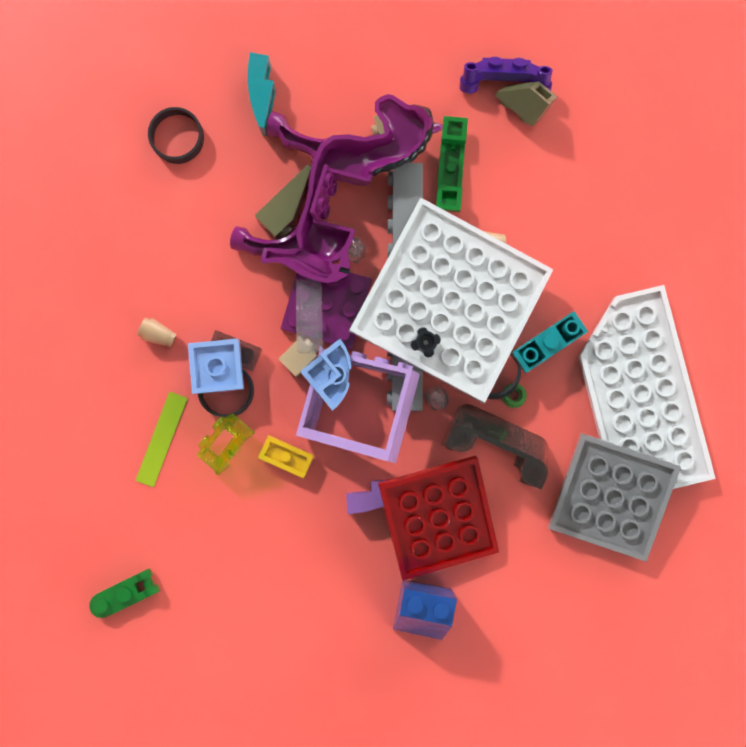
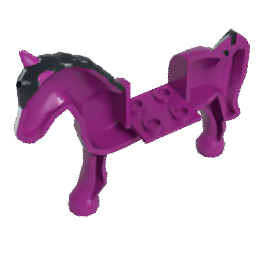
[230,94,443,283]

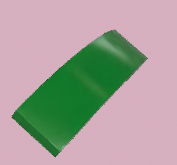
[436,116,468,212]

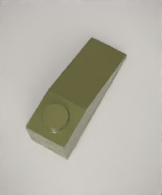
[254,165,311,240]

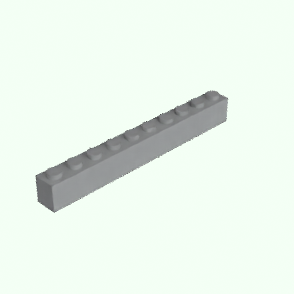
[387,163,423,412]

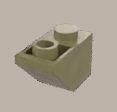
[495,81,558,127]

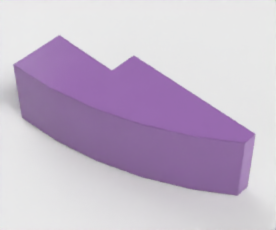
[346,480,386,514]

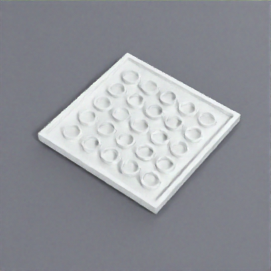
[349,198,553,403]

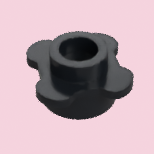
[411,327,441,358]

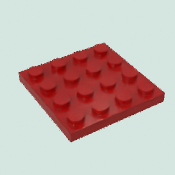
[378,455,499,581]

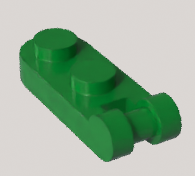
[89,568,161,618]

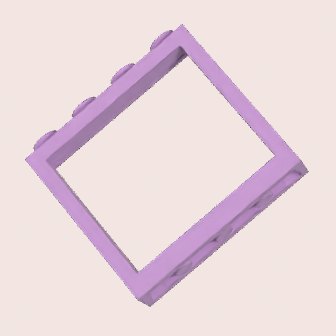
[296,348,420,463]

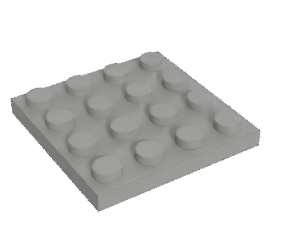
[548,433,681,562]

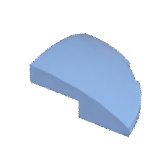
[300,339,351,411]

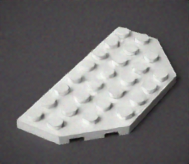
[578,285,716,489]

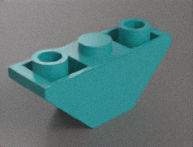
[511,311,588,373]

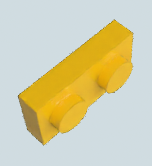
[258,435,315,479]

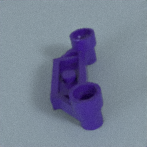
[459,57,553,94]

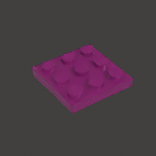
[280,272,372,350]

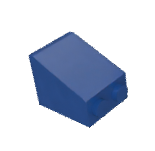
[393,580,457,640]

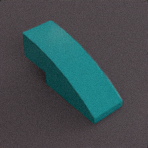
[248,52,276,136]

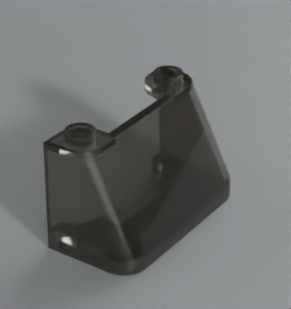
[440,404,548,490]

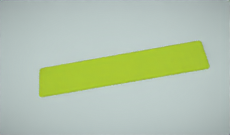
[136,392,187,487]

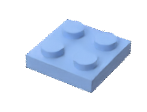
[188,339,244,394]

